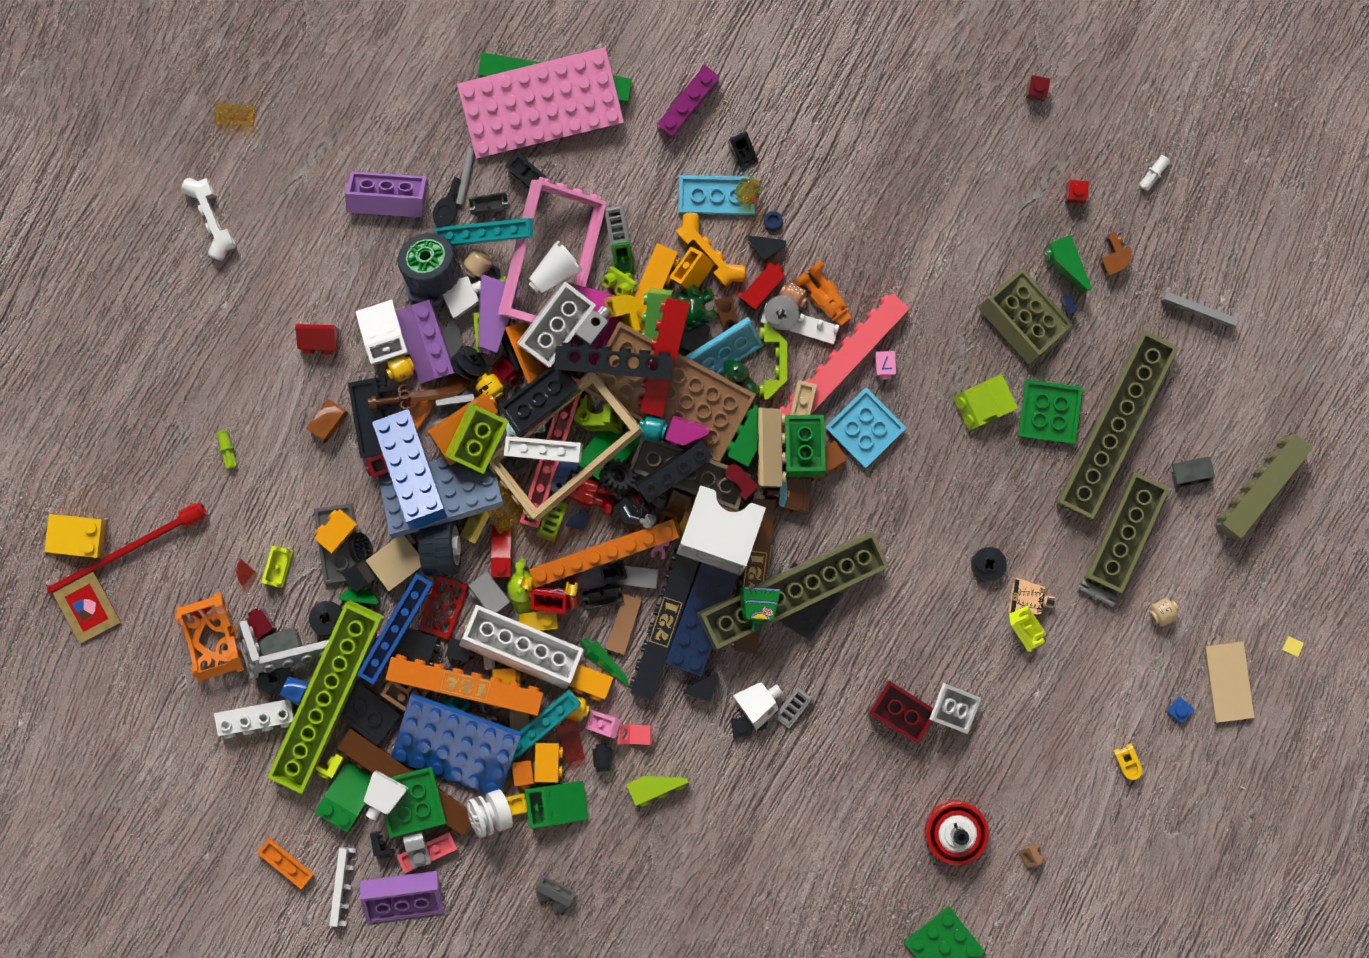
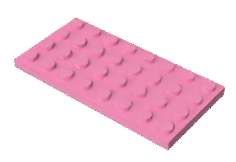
[457,47,624,158]

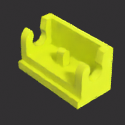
[261,546,293,588]
[1009,605,1046,652]

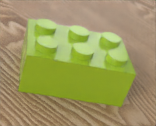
[445,403,509,474]

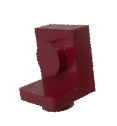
[490,355,523,389]

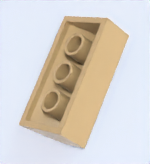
[757,408,786,488]

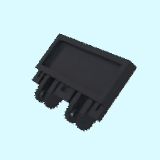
[348,376,398,458]

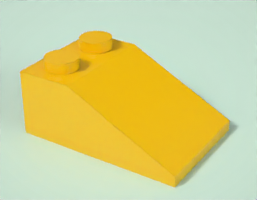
[44,514,107,558]

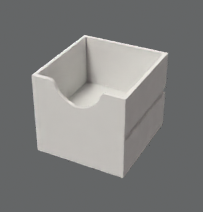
[676,485,766,575]

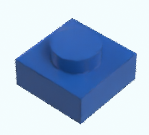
[1167,697,1195,724]

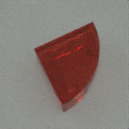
[236,559,256,586]

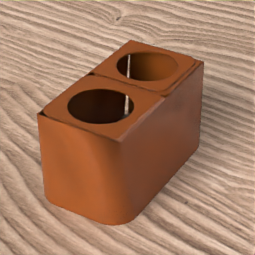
[307,399,349,443]

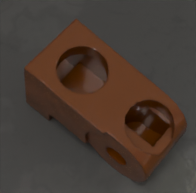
[714,295,738,332]

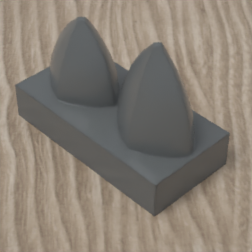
[435,388,475,414]
[535,875,576,914]

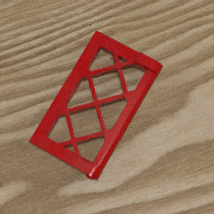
[418,575,469,640]

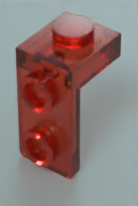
[557,719,585,763]

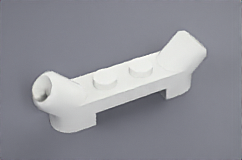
[181,177,236,261]

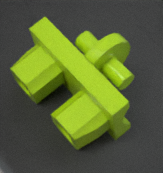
[601,266,638,296]

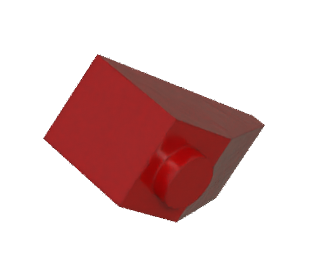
[491,520,512,577]

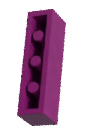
[657,65,720,140]

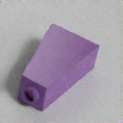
[477,275,519,356]

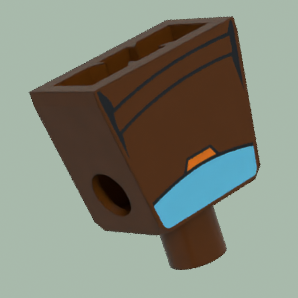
[767,477,811,514]

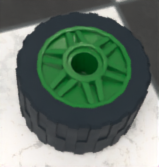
[397,232,461,297]

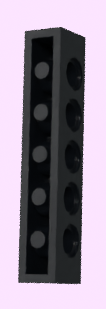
[554,342,675,380]

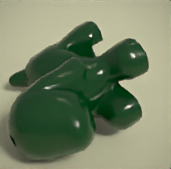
[674,284,717,332]
[724,359,760,398]

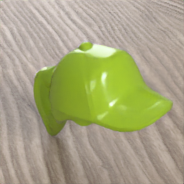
[507,558,537,614]

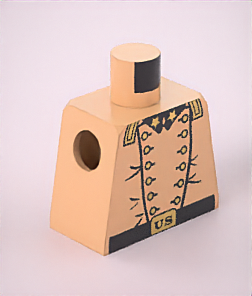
[1008,578,1055,614]

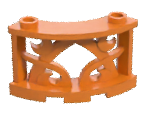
[175,592,244,683]

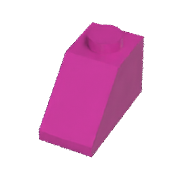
[665,415,710,447]

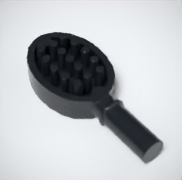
[433,177,461,227]
[348,532,374,583]

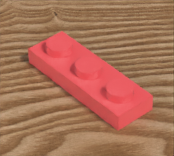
[397,831,458,874]

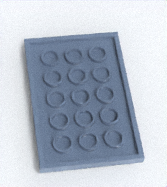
[378,458,504,539]

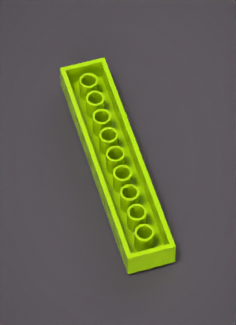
[267,600,385,794]

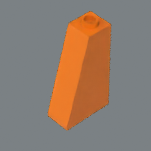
[426,393,498,466]

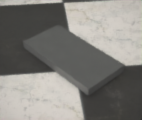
[314,503,357,585]

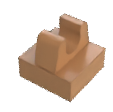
[1018,844,1045,868]

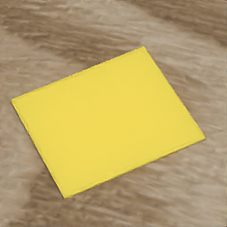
[1282,636,1304,657]

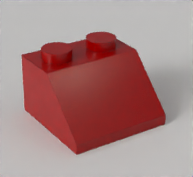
[295,324,339,355]

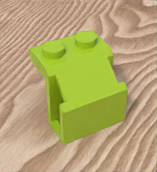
[953,374,1018,431]

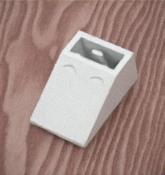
[356,300,410,366]

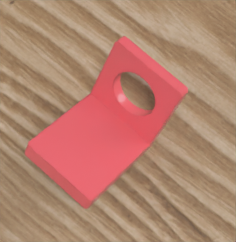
[618,724,652,745]

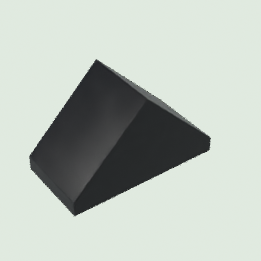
[728,131,758,169]
[747,235,786,263]
[683,672,719,702]

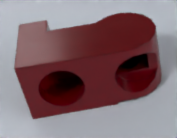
[725,464,759,501]

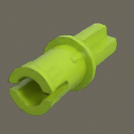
[216,430,237,469]

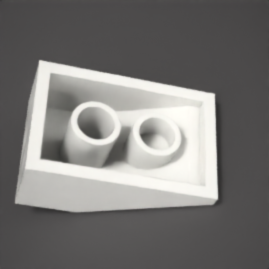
[930,683,981,734]

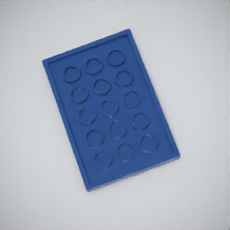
[391,693,522,794]

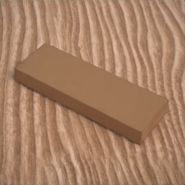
[606,594,642,655]

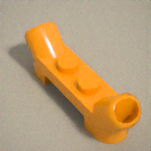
[675,213,746,288]

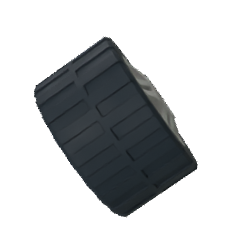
[418,520,462,576]

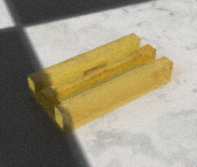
[215,103,255,127]

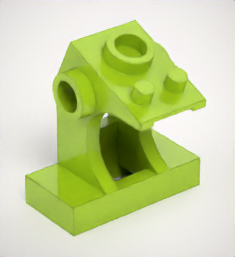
[573,395,623,434]

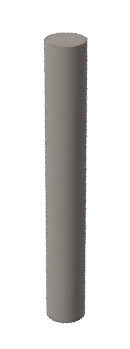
[456,148,475,206]

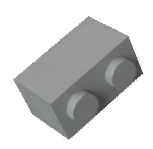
[468,571,511,613]

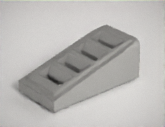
[605,205,629,244]
[774,687,813,728]

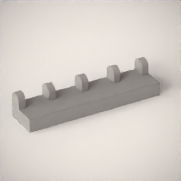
[1161,286,1238,328]

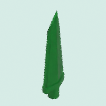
[580,637,629,687]

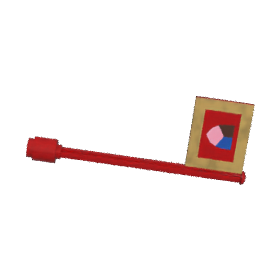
[47,502,208,644]

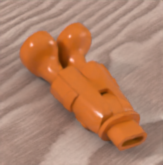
[793,260,852,326]

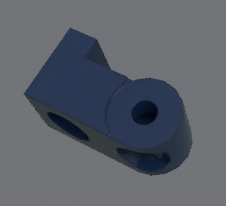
[551,461,581,493]

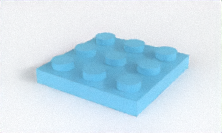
[825,387,906,468]

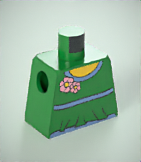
[740,587,780,631]

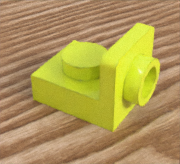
[315,753,345,779]

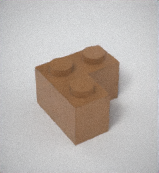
[380,681,430,711]

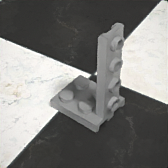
[238,620,329,679]

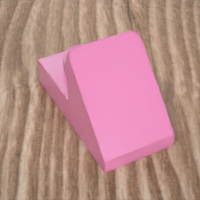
[585,710,621,738]

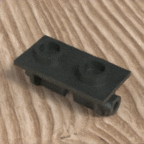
[468,192,509,216]
[582,584,624,610]

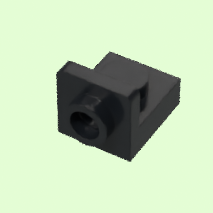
[370,831,394,859]

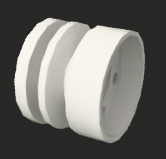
[467,789,513,839]

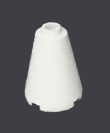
[529,241,583,293]

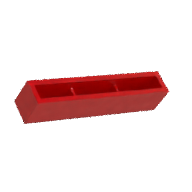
[638,297,690,417]

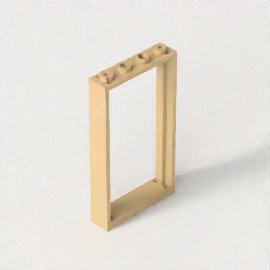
[488,372,644,520]

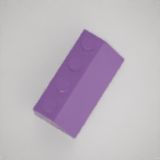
[345,171,427,218]
[395,299,456,384]
[360,871,444,923]

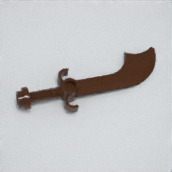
[368,375,470,411]

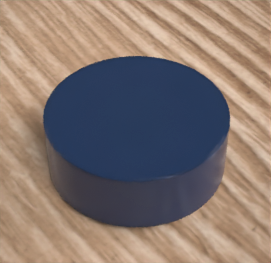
[764,211,783,231]

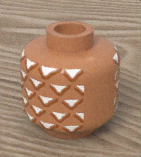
[779,283,808,309]

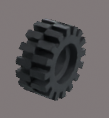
[598,458,636,496]

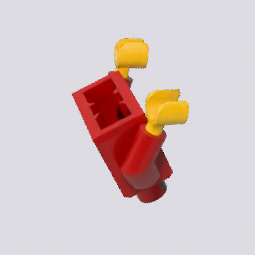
[520,576,579,614]

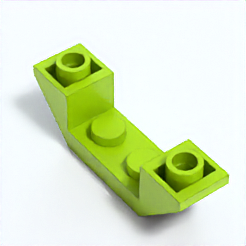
[760,323,787,401]

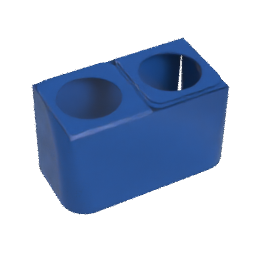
[280,677,309,705]

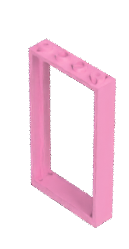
[498,177,607,324]

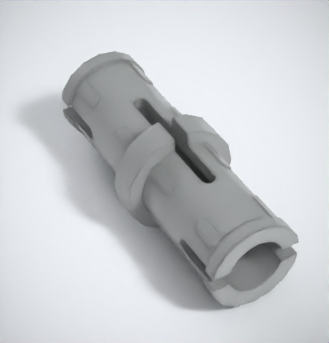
[1078,579,1118,607]

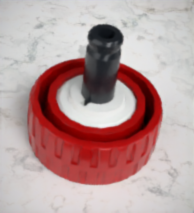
[924,800,989,866]

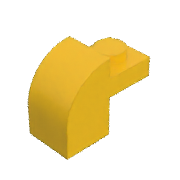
[604,295,643,331]

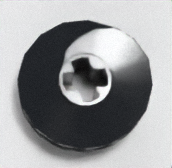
[451,346,486,381]
[971,547,1007,581]
[309,601,342,635]
[256,667,292,694]

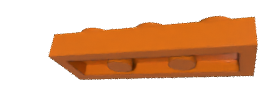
[257,837,314,890]

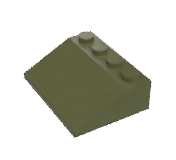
[978,268,1073,364]

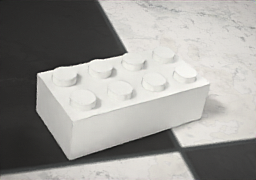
[517,281,596,367]

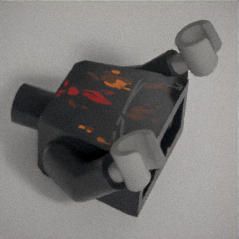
[610,487,667,532]

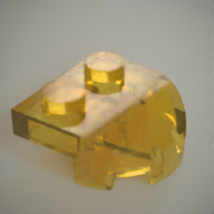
[487,486,524,534]

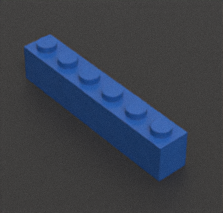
[357,573,435,685]

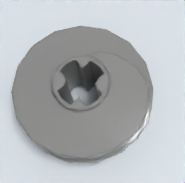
[764,295,799,330]

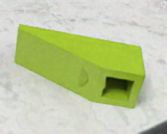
[626,775,689,807]

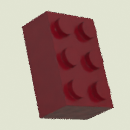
[867,680,933,744]

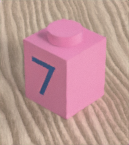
[874,351,896,380]

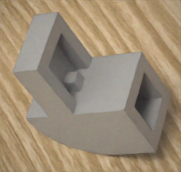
[403,829,431,869]

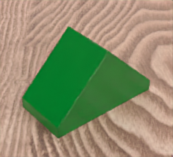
[611,241,635,274]

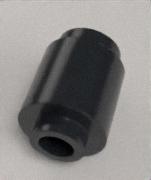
[592,743,613,772]

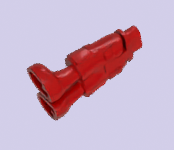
[567,476,616,516]

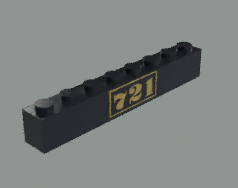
[628,549,699,700]

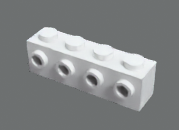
[214,699,296,739]

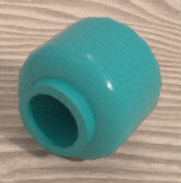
[639,414,668,442]

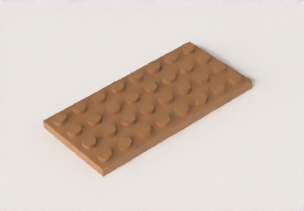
[584,321,756,462]

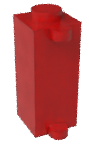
[736,260,785,312]

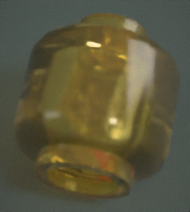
[734,176,763,206]

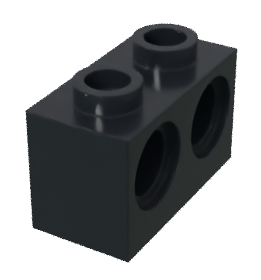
[505,152,547,189]

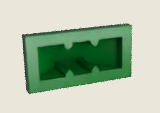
[339,588,380,604]

